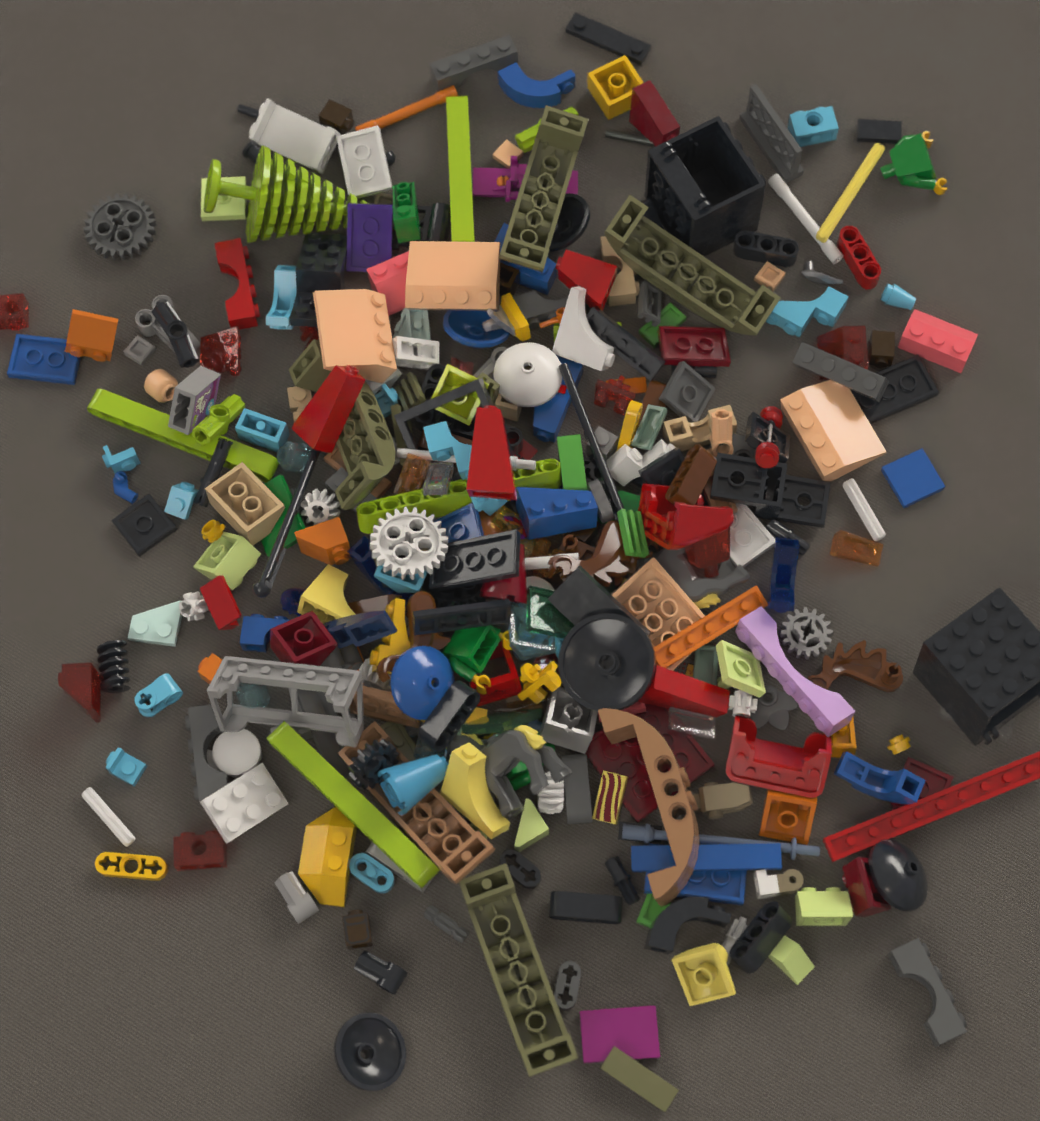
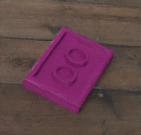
[580,1005,660,1064]

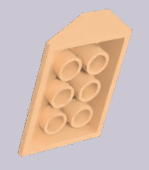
[405,241,500,311]
[313,289,397,384]
[780,380,887,482]
[611,557,705,671]

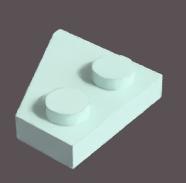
[392,308,431,340]
[128,601,182,647]

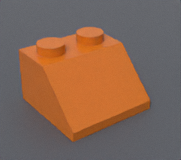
[65,309,118,362]
[294,517,353,565]
[759,789,817,845]

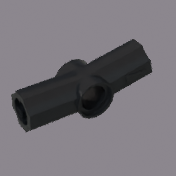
[151,301,199,368]

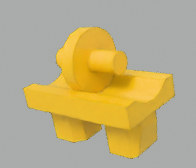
[517,661,562,705]

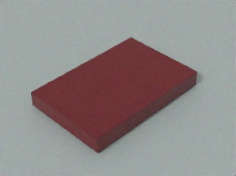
[657,326,731,367]

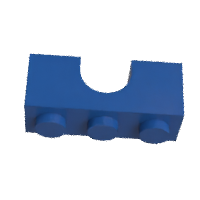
[240,614,290,652]

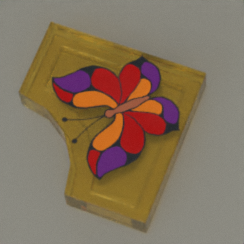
[492,505,537,557]

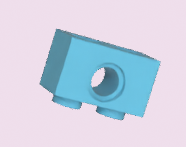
[787,106,839,147]
[235,408,290,454]

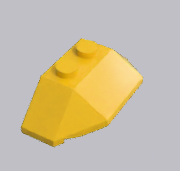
[298,807,357,907]

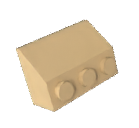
[205,462,285,546]

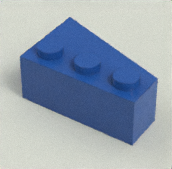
[494,222,557,295]
[516,487,598,540]

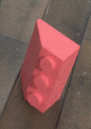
[366,251,409,316]
[898,309,978,373]

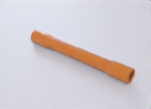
[355,85,458,131]

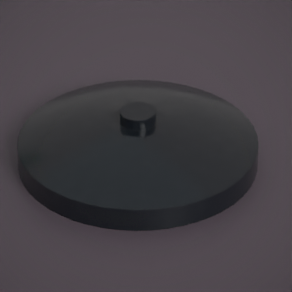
[558,613,656,711]

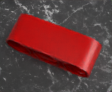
[837,225,881,290]

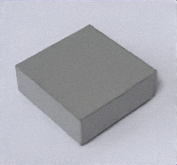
[123,335,156,366]

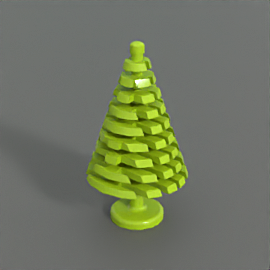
[204,145,369,243]

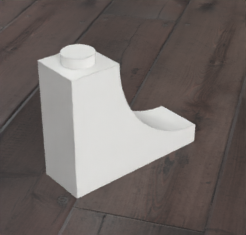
[552,286,615,371]

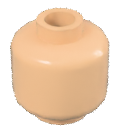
[144,369,178,403]

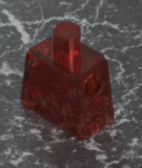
[685,526,730,578]

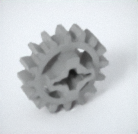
[780,607,833,660]

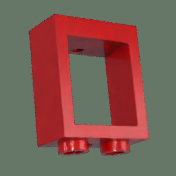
[468,640,522,707]

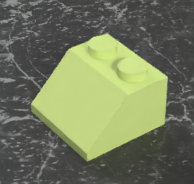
[193,531,261,590]
[795,887,853,926]

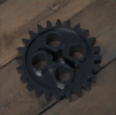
[411,573,486,608]

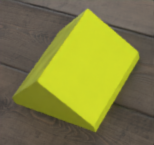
[431,364,489,426]

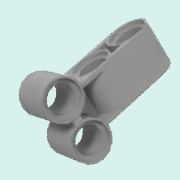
[135,295,201,353]

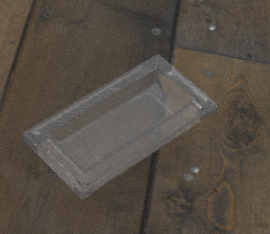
[668,707,716,739]

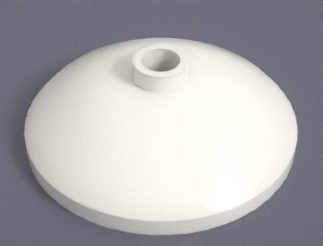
[494,343,563,407]

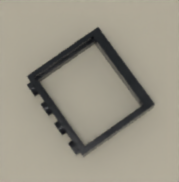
[394,378,515,488]

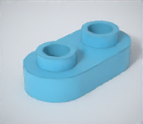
[349,853,395,893]

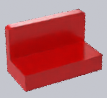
[199,575,242,630]

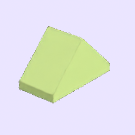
[514,799,549,852]
[768,935,815,985]

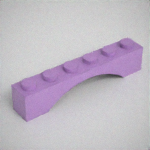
[735,606,855,737]

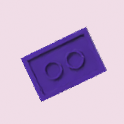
[347,203,393,272]

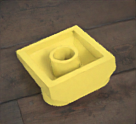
[671,943,736,1006]

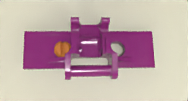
[472,156,578,202]

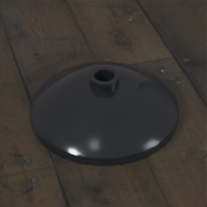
[549,193,590,252]
[869,839,928,912]
[334,1013,406,1091]

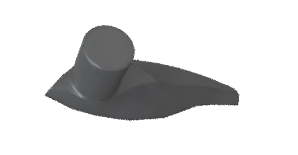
[801,261,843,284]

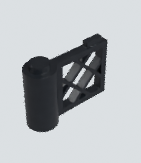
[389,203,451,250]

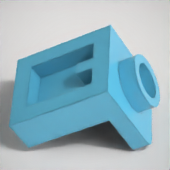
[470,497,507,516]
[106,747,147,787]

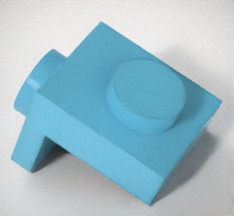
[374,383,399,418]
[102,445,141,473]
[164,482,198,520]

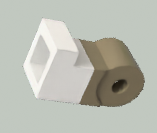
[753,869,803,899]

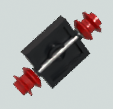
[745,406,791,468]

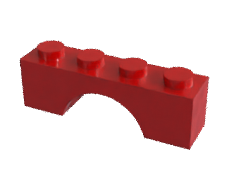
[214,238,261,331]

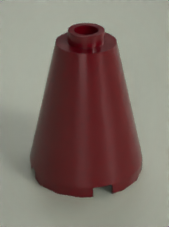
[479,544,527,604]

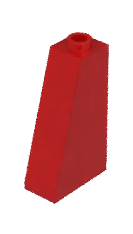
[291,365,365,453]
[466,405,517,500]
[637,665,730,718]

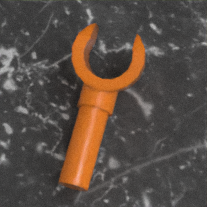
[539,307,565,329]

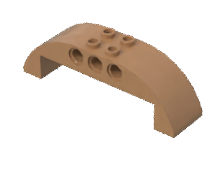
[598,708,699,907]
[338,721,495,885]

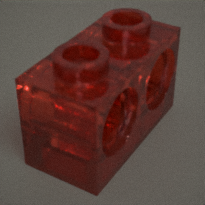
[0,293,29,331]

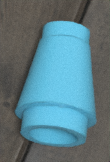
[880,283,916,310]

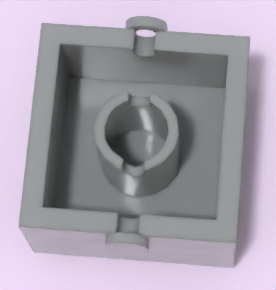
[539,687,598,754]

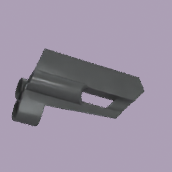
[297,644,363,779]

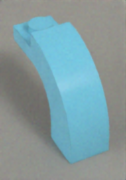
[266,265,297,330]

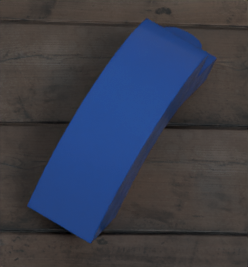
[498,62,575,108]
[834,751,926,804]

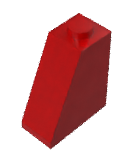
[555,249,617,311]

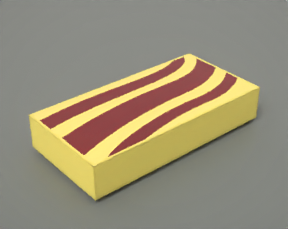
[592,771,628,825]

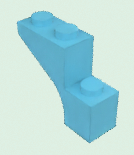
[766,286,848,338]
[423,421,472,480]

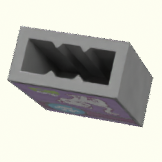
[168,366,221,435]

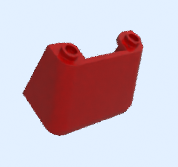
[638,483,734,550]
[726,715,832,798]

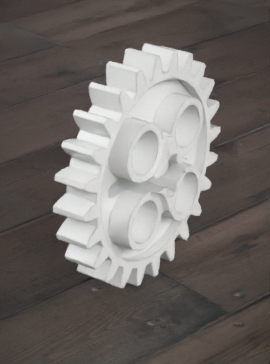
[370,507,448,580]

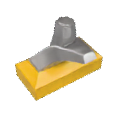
[483,293,531,342]

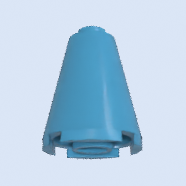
[378,754,448,815]

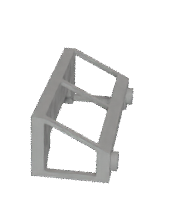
[207,656,364,748]

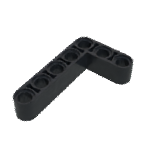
[414,364,523,454]

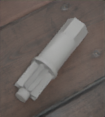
[722,916,748,966]

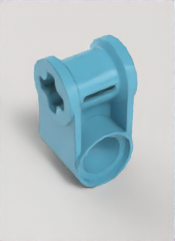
[135,673,183,717]

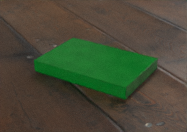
[261,474,306,558]

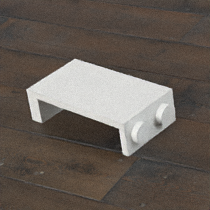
[249,98,341,174]

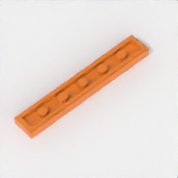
[654,585,769,668]

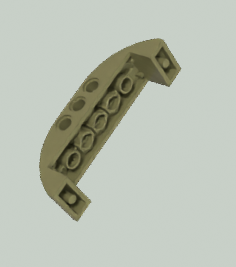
[498,105,588,272]
[604,195,781,335]
[289,339,395,510]
[459,863,579,1077]

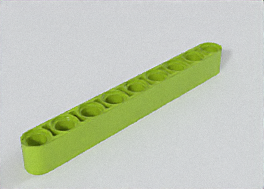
[446,96,475,242]
[87,388,280,483]
[356,459,562,534]
[266,721,440,888]

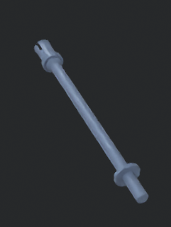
[622,823,820,860]

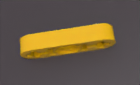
[616,400,643,451]
[95,852,168,881]

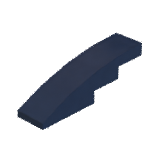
[323,611,397,649]

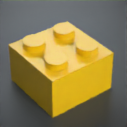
[587,55,644,120]

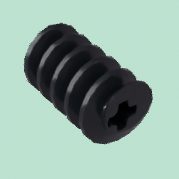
[97,640,131,693]

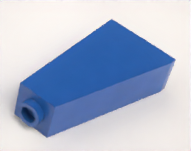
[533,355,583,443]

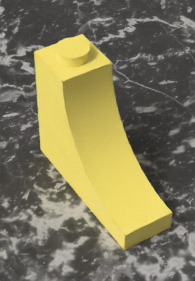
[297,564,355,623]
[440,742,511,839]

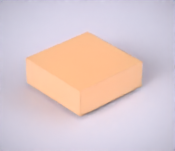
[493,140,523,169]
[754,261,786,292]

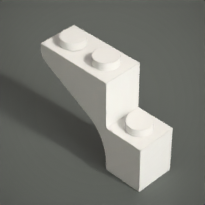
[606,439,676,486]

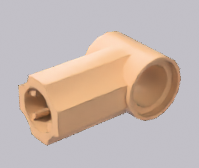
[710,409,734,458]

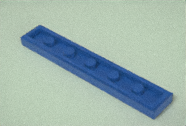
[631,843,782,872]

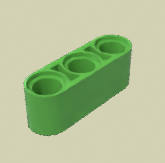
[557,434,587,491]

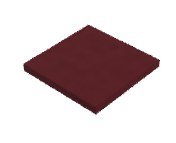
[585,703,715,823]

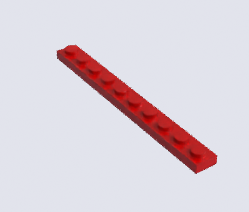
[822,751,1040,863]

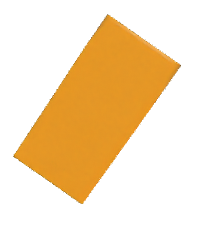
[831,707,856,758]

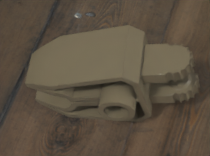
[693,782,753,819]

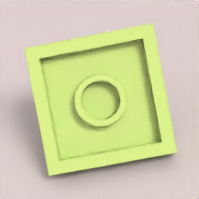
[201,176,246,221]
[716,640,766,698]

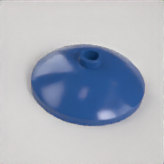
[443,310,510,348]
[391,646,455,720]

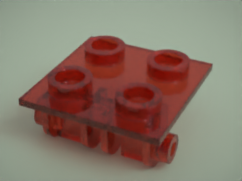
[200,326,242,376]

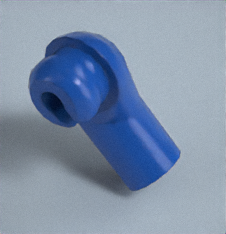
[113,471,138,504]

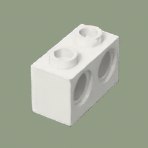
[392,336,439,370]

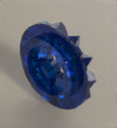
[280,588,305,617]

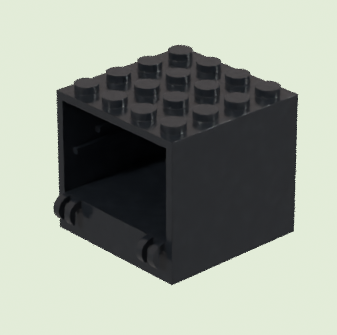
[644,116,766,257]
[913,587,1040,746]

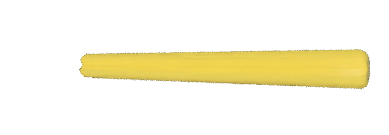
[816,143,885,243]

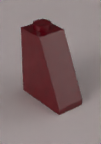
[629,80,680,146]

